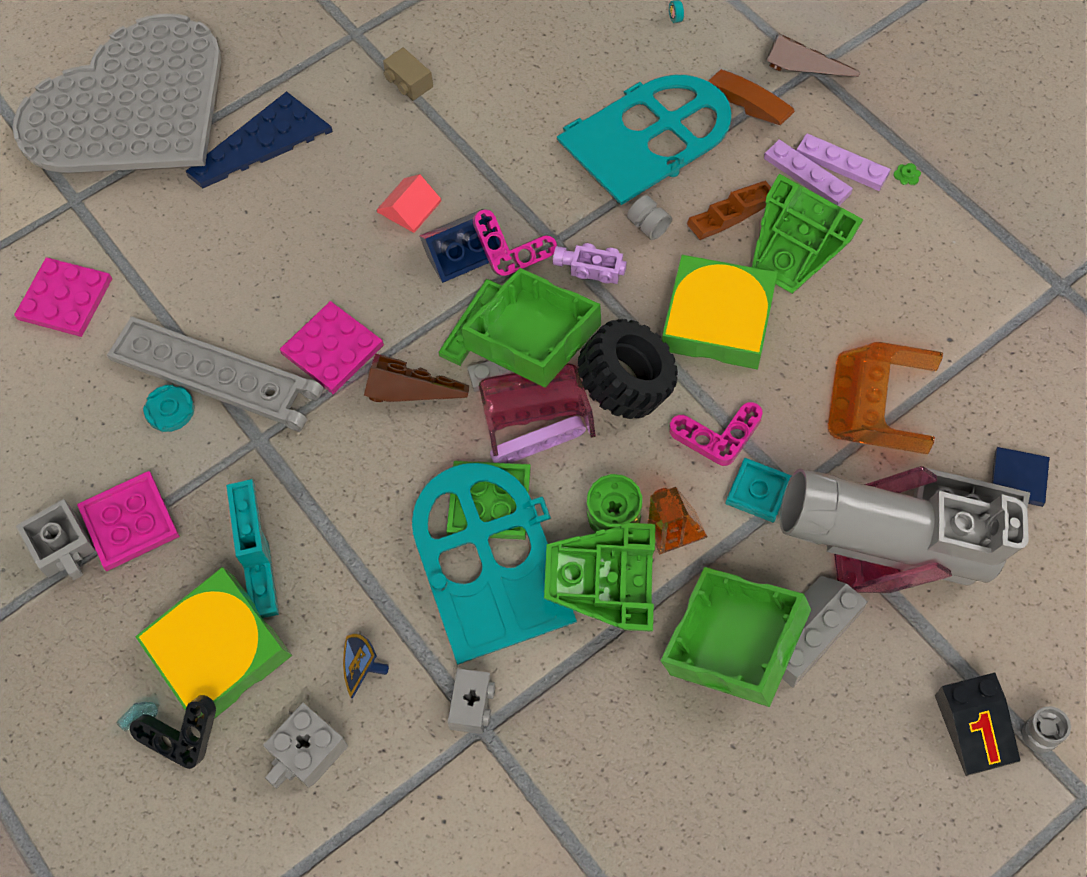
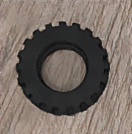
[578,319,678,419]

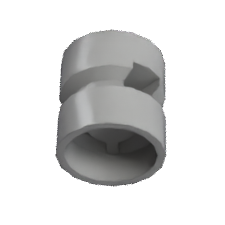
[627,195,672,240]
[1022,706,1071,753]

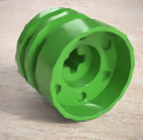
[587,474,643,533]

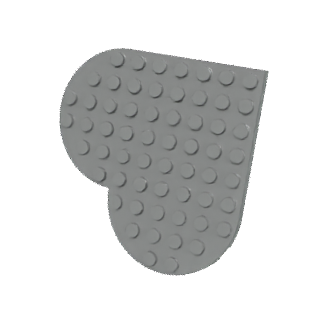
[13,14,221,173]

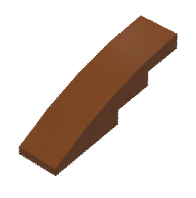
[708,69,795,126]
[687,180,771,240]

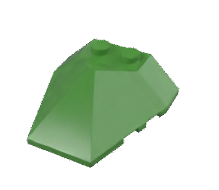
[752,174,864,294]
[544,523,656,632]

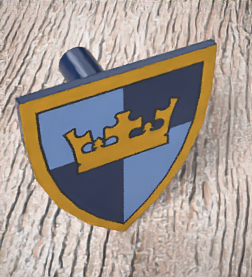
[343,634,389,698]

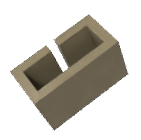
[383,47,433,101]

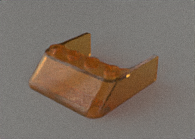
[828,342,943,454]

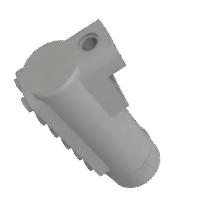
[780,469,1029,585]

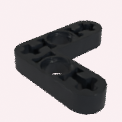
[130,695,216,769]

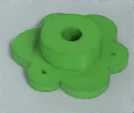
[894,163,921,185]

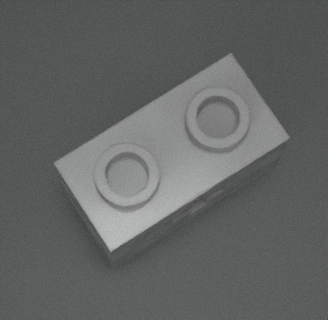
[448,668,495,734]

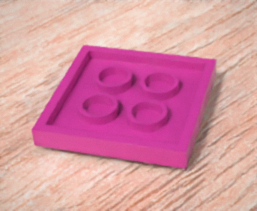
[14,257,112,337]
[280,301,384,394]
[77,471,180,572]

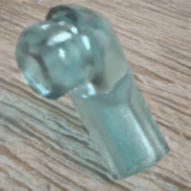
[116,702,158,732]

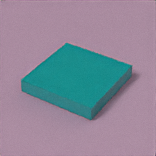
[725,458,792,523]

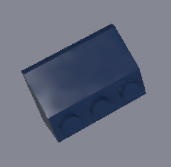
[419,209,500,283]

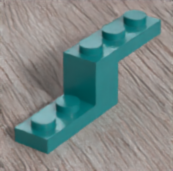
[226,479,279,619]

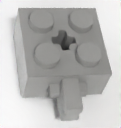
[16,499,96,580]
[263,703,348,789]

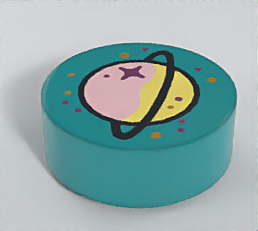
[669,0,684,23]

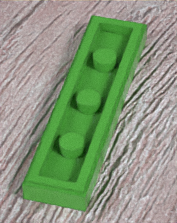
[439,279,502,366]

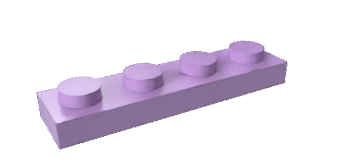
[796,133,891,191]
[764,140,853,206]

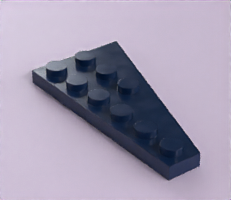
[186,91,333,189]

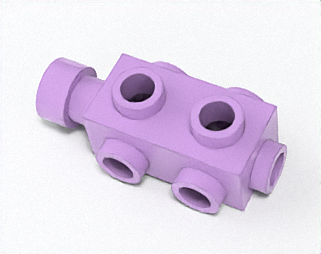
[553,243,627,284]

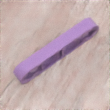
[490,416,586,463]

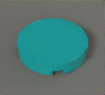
[143,385,195,432]

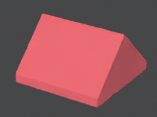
[377,174,441,233]

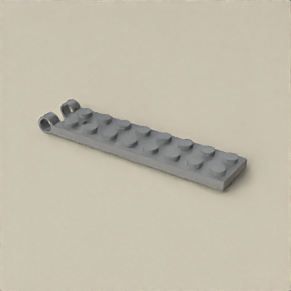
[107,316,324,432]

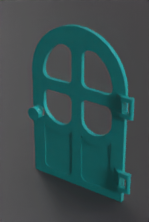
[557,75,732,205]
[412,463,577,665]

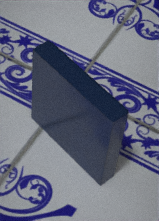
[991,447,1050,507]

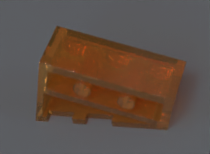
[648,487,707,555]

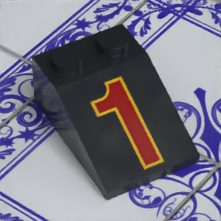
[935,672,1021,776]

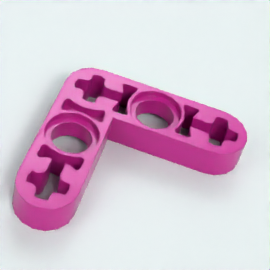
[473,209,557,276]
[669,402,763,466]

